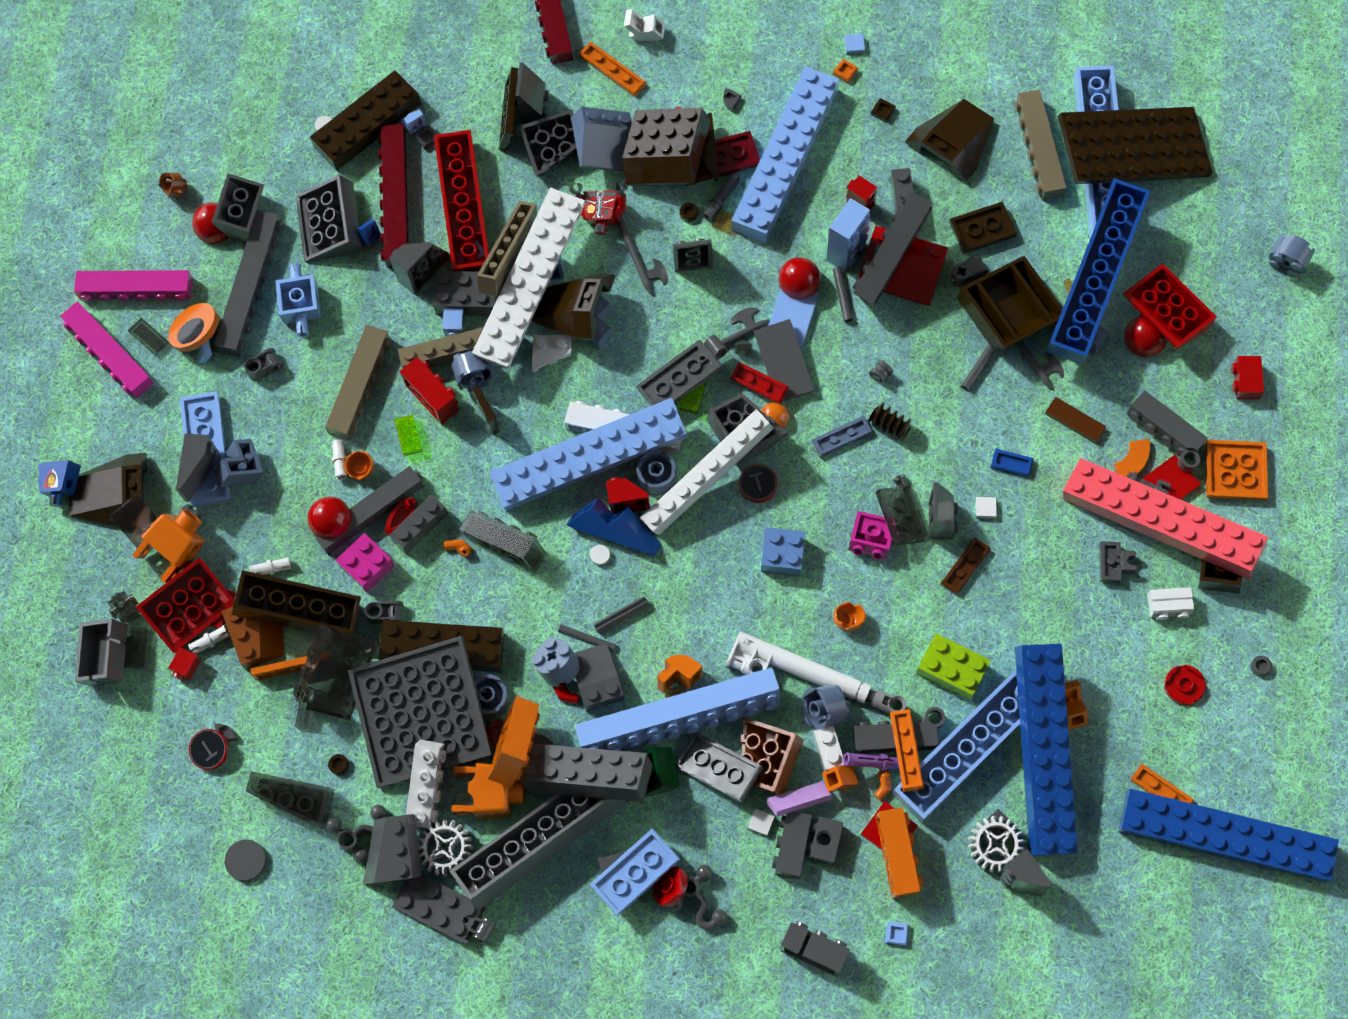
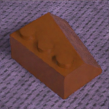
[222,607,284,670]
[741,717,804,795]

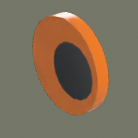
[168,303,219,352]

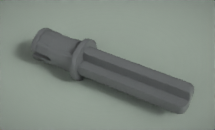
[702,173,740,221]

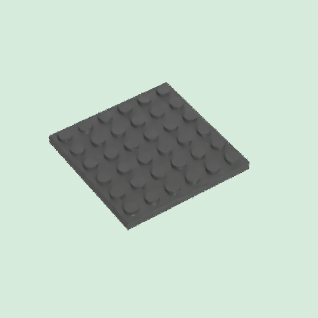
[348,636,493,788]

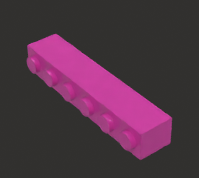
[74,270,193,301]
[60,301,154,398]

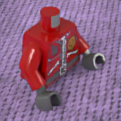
[570,182,628,235]

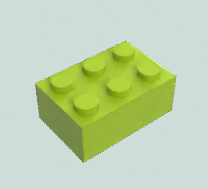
[916,633,991,701]

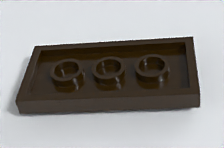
[498,67,518,151]

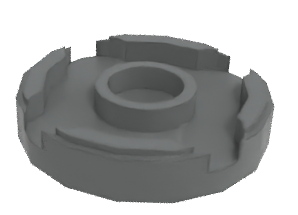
[224,839,267,881]

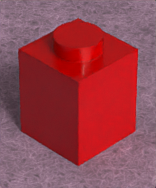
[168,647,201,681]

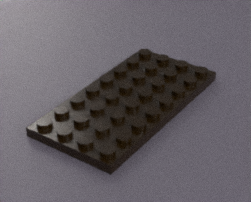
[1058,107,1213,185]

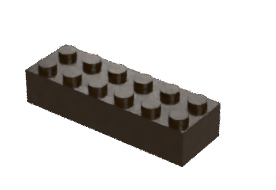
[310,70,421,171]
[232,570,361,641]
[378,620,505,673]

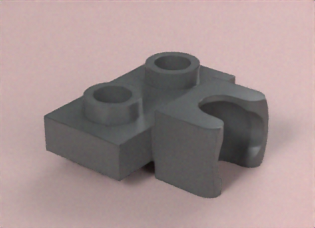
[1099,541,1137,583]

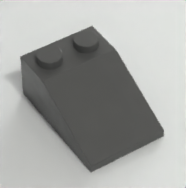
[516,63,549,123]
[672,238,713,272]
[176,433,219,502]
[929,482,958,539]
[575,643,625,712]

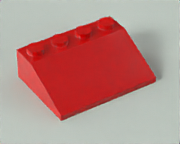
[859,225,948,306]
[1122,264,1217,349]
[136,557,234,654]

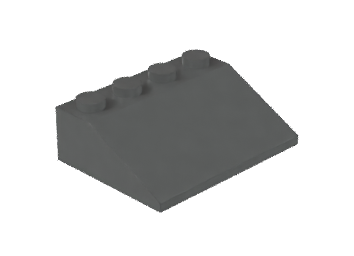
[295,175,363,263]

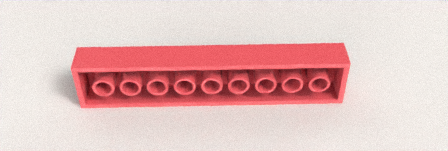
[1063,458,1268,580]

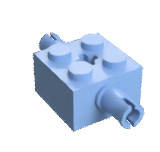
[276,263,321,337]

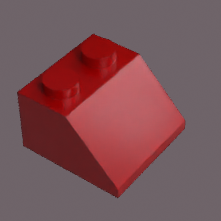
[606,477,650,515]

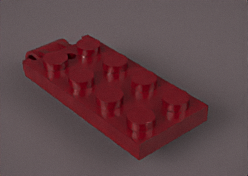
[686,131,760,186]

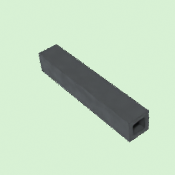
[313,466,424,555]

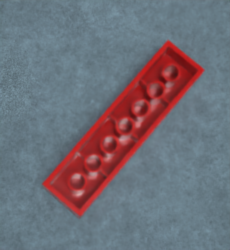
[434,130,489,272]

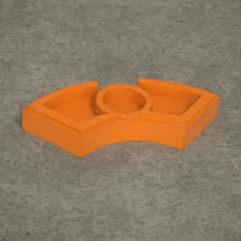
[1114,439,1150,477]

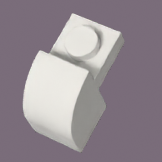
[624,9,665,42]

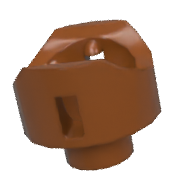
[159,172,187,198]

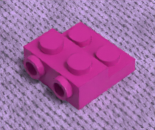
[848,511,896,560]

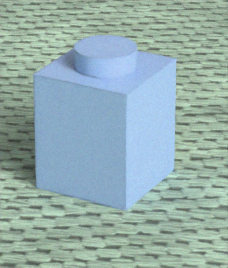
[442,308,465,336]

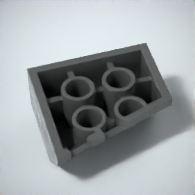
[519,109,577,178]
[390,242,450,295]
[706,393,789,467]
[363,814,422,884]

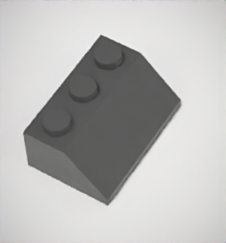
[212,173,264,242]
[999,849,1053,896]

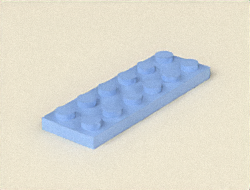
[179,391,231,508]

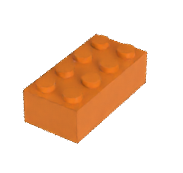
[488,696,540,788]
[876,807,923,899]

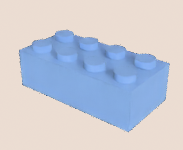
[826,198,871,272]

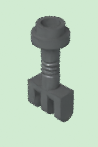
[1127,471,1171,494]

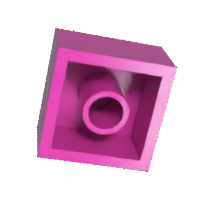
[336,533,395,593]

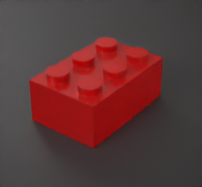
[399,357,459,425]

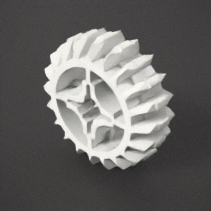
[968,816,1025,873]
[418,820,473,877]

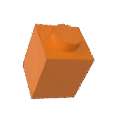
[822,765,859,792]

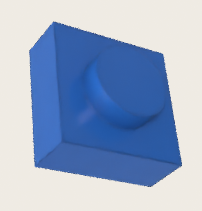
[357,219,381,246]

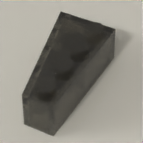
[459,510,547,573]
[246,771,335,829]

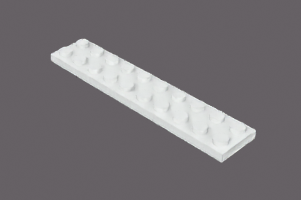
[472,188,586,369]

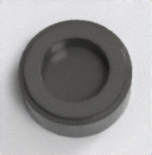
[1250,656,1272,677]

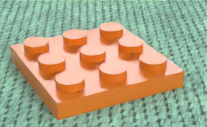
[1205,439,1268,501]

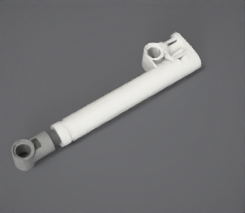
[725,631,906,715]

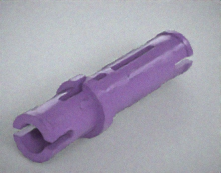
[843,752,900,771]

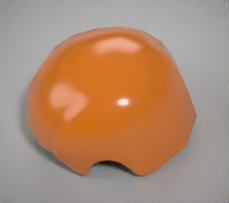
[761,402,790,428]
[344,451,374,480]
[833,601,866,632]

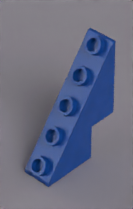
[566,498,661,556]

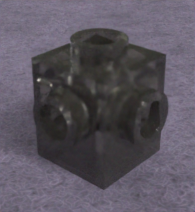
[107,591,141,624]

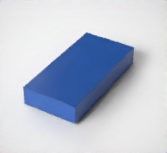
[990,448,1034,478]

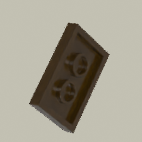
[949,201,1017,254]

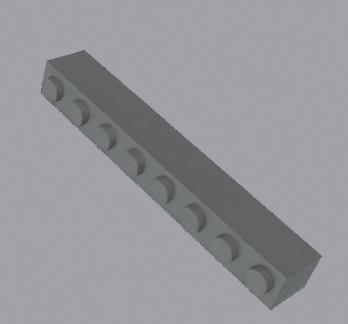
[214,210,283,357]

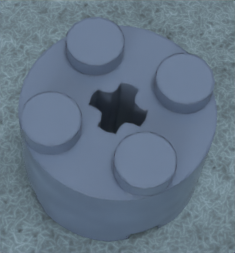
[1269,234,1315,277]
[452,349,495,392]
[637,450,677,495]
[532,638,580,686]
[475,674,509,719]
[801,685,849,730]

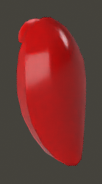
[385,497,418,536]

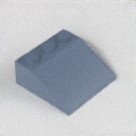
[571,106,632,172]

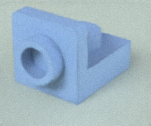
[401,109,426,134]

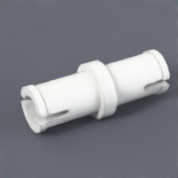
[331,440,348,480]
[249,557,291,575]
[188,625,230,654]

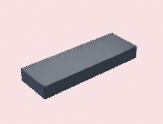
[812,416,873,458]

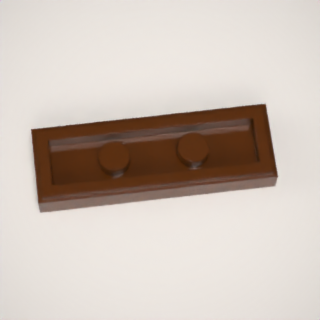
[1045,397,1106,444]
[940,537,991,596]

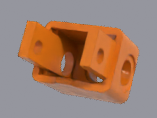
[132,509,204,582]
[452,763,525,819]

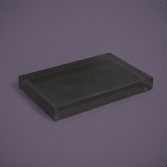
[875,485,930,546]

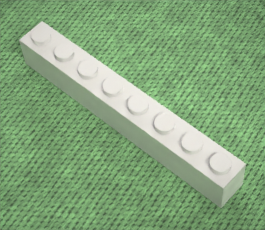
[640,409,774,535]

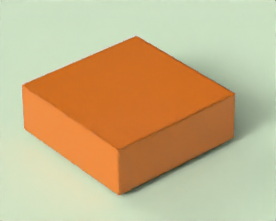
[833,59,858,84]

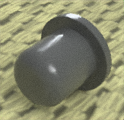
[892,474,907,489]

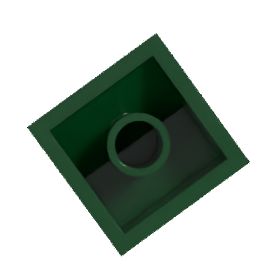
[642,747,680,797]

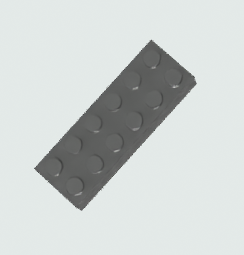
[852,191,935,305]
[519,744,653,802]

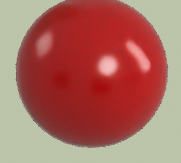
[192,202,229,244]
[778,257,821,299]
[1124,315,1168,358]
[307,496,351,539]

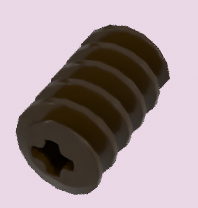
[868,402,911,442]

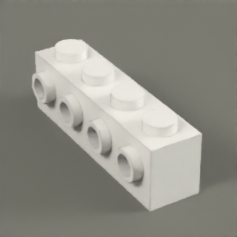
[406,740,446,828]

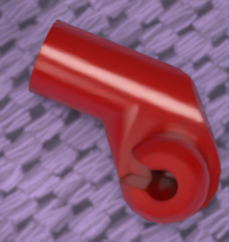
[554,682,579,704]

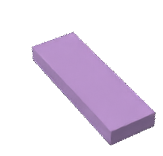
[767,782,832,817]

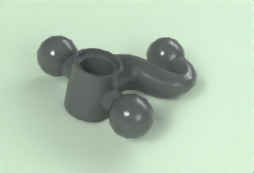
[325,804,387,864]
[669,864,728,930]

